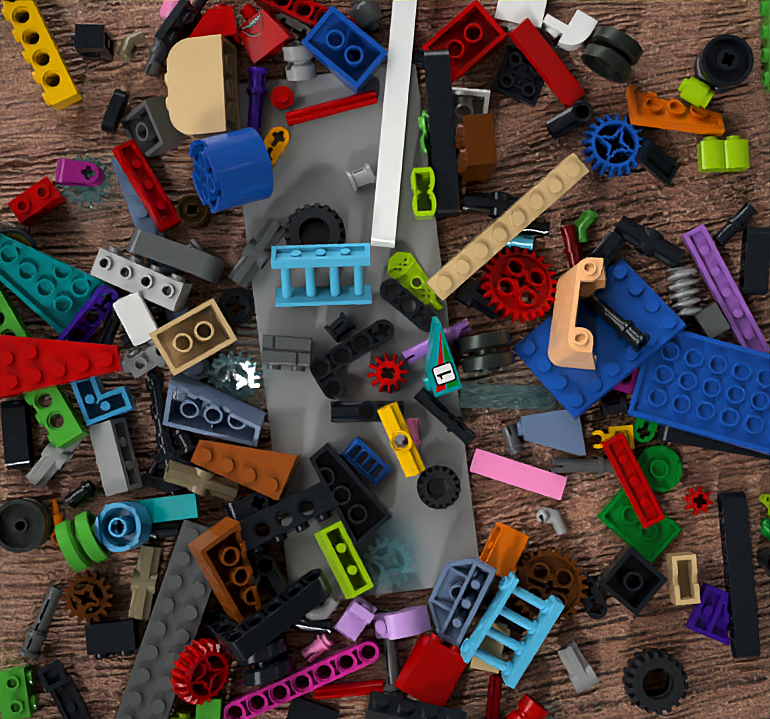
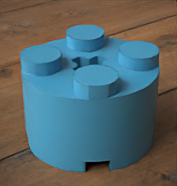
[94,501,152,552]

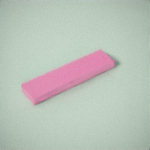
[469,448,567,500]

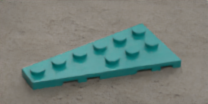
[0,233,114,334]

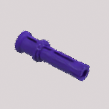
[246,67,269,136]

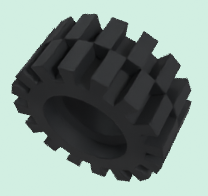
[417,465,461,510]

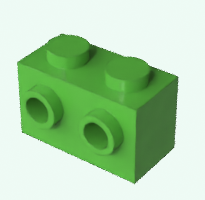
[0,664,39,719]

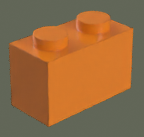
[479,522,529,578]

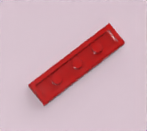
[508,18,586,109]
[111,139,182,233]
[600,432,666,529]

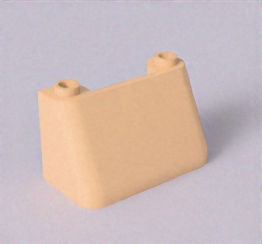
[548,257,607,370]

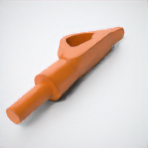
[51,498,64,546]

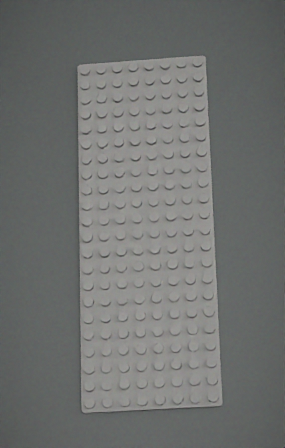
[238,63,479,602]

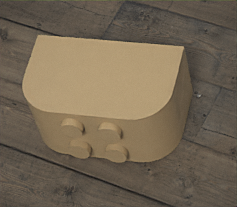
[164,34,241,140]

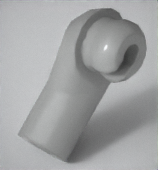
[536,507,568,536]
[306,595,340,620]

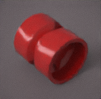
[505,693,550,719]

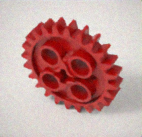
[481,246,558,323]

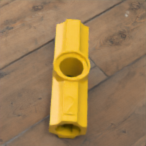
[377,402,426,478]

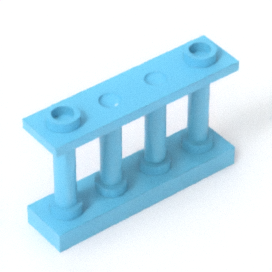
[271,243,372,307]
[460,571,565,689]

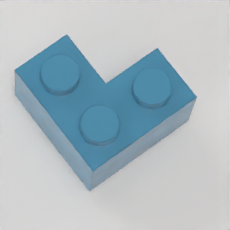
[71,376,137,426]

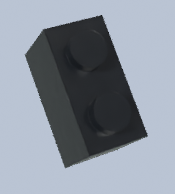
[84,618,140,658]

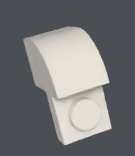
[541,9,598,51]

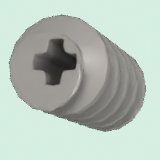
[666,267,703,317]

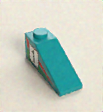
[423,316,463,398]

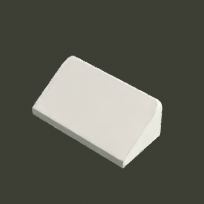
[113,291,158,346]

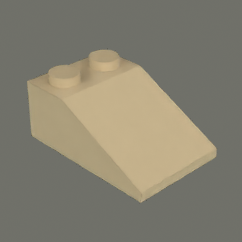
[149,298,237,376]

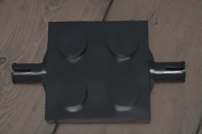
[154,0,209,66]

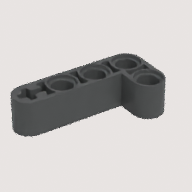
[126,228,227,285]

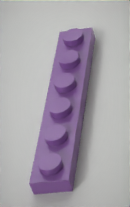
[681,224,770,353]

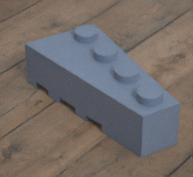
[163,372,266,447]

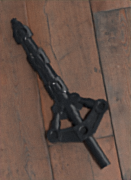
[141,368,196,521]

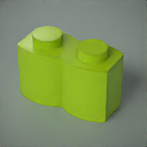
[697,135,750,173]
[410,167,436,221]

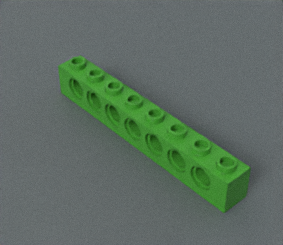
[0,282,89,449]

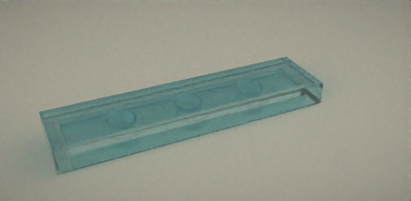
[459,384,555,410]

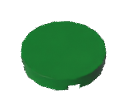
[636,445,683,493]

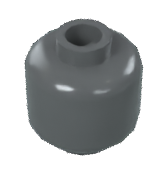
[348,0,383,33]

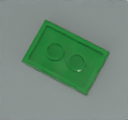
[596,487,682,565]

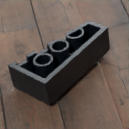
[309,441,393,549]

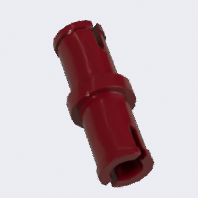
[559,224,583,269]

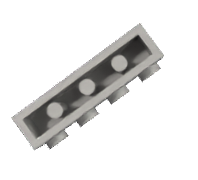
[90,245,193,311]

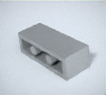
[88,417,143,497]

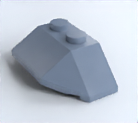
[428,557,497,648]

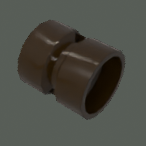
[177,194,212,230]

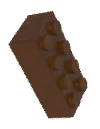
[455,113,497,183]

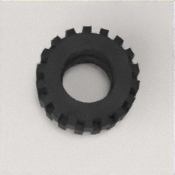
[284,203,346,246]
[622,648,689,714]

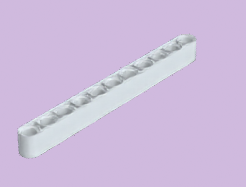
[371,0,417,248]

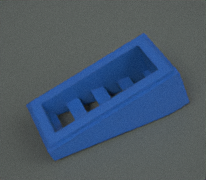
[341,436,392,486]

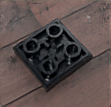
[491,45,545,108]

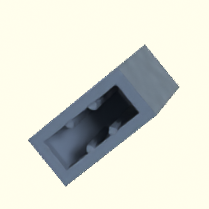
[516,409,586,456]

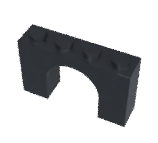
[364,691,467,719]

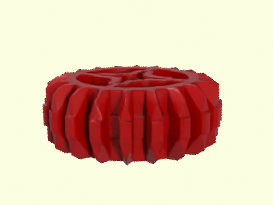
[169,638,232,705]

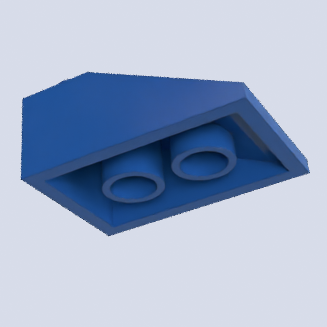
[301,5,388,94]

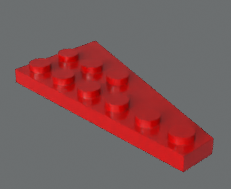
[0,335,123,399]

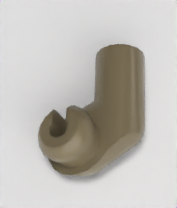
[118,30,147,62]

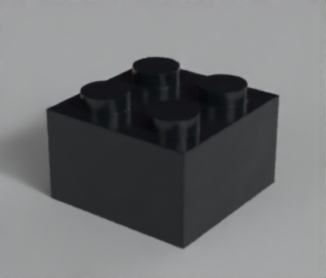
[595,544,668,616]

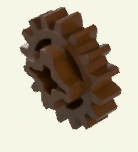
[61,570,115,624]

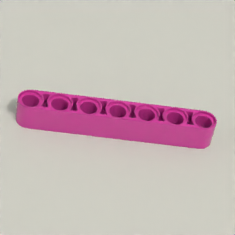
[224,638,379,719]

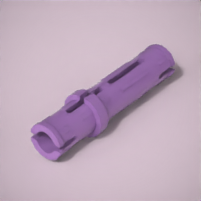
[402,318,472,365]

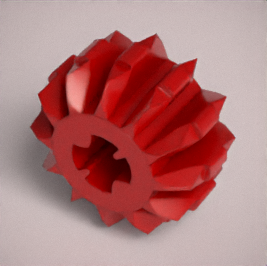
[367,353,408,394]

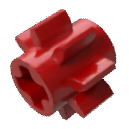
[681,485,714,516]

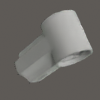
[556,641,599,694]

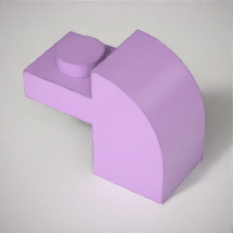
[333,595,377,642]
[373,605,431,640]

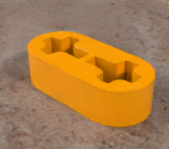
[263,126,290,168]

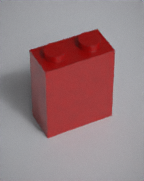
[393,633,467,707]

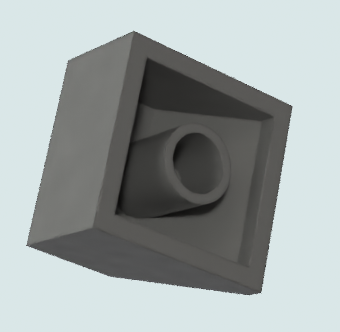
[121,96,186,161]

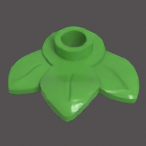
[418,110,431,155]

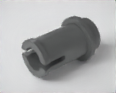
[500,424,524,456]

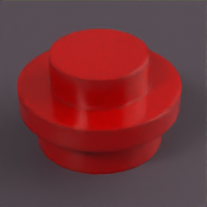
[270,86,294,110]

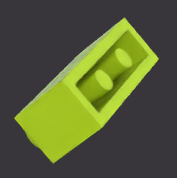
[314,520,374,599]

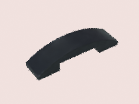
[36,659,92,719]

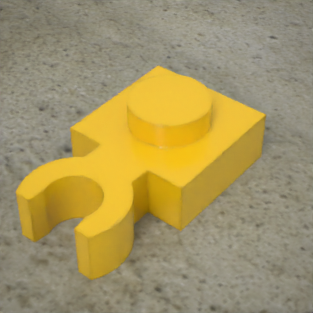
[591,425,635,449]

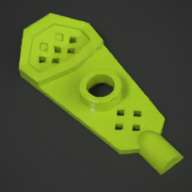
[388,251,444,312]

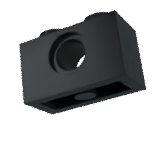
[71,24,114,62]

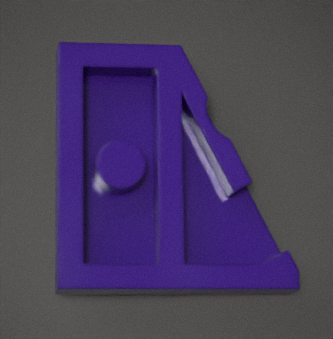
[685,582,730,645]

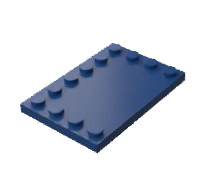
[512,258,686,420]
[627,330,770,455]

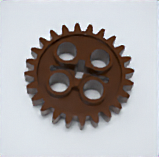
[511,546,589,625]

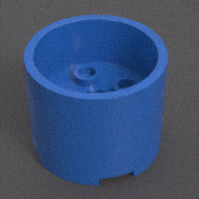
[189,127,273,213]

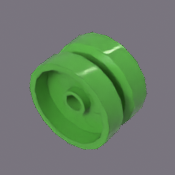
[55,510,111,573]

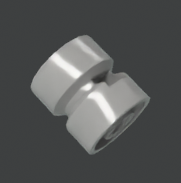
[282,43,317,81]

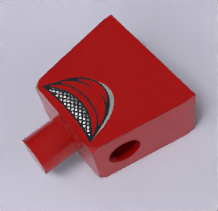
[238,4,296,65]

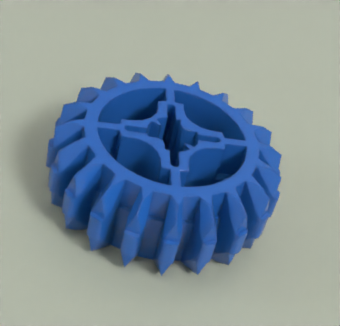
[581,113,646,178]

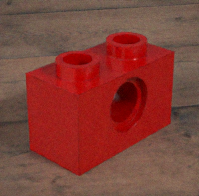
[7,176,67,227]

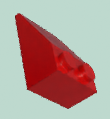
[422,0,508,84]

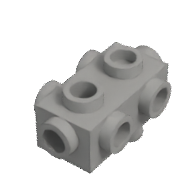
[122,339,166,379]

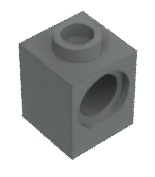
[690,303,731,340]

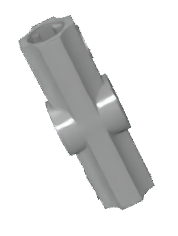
[25,437,85,489]

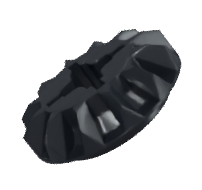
[217,288,255,326]

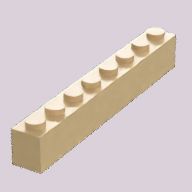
[425,153,589,301]

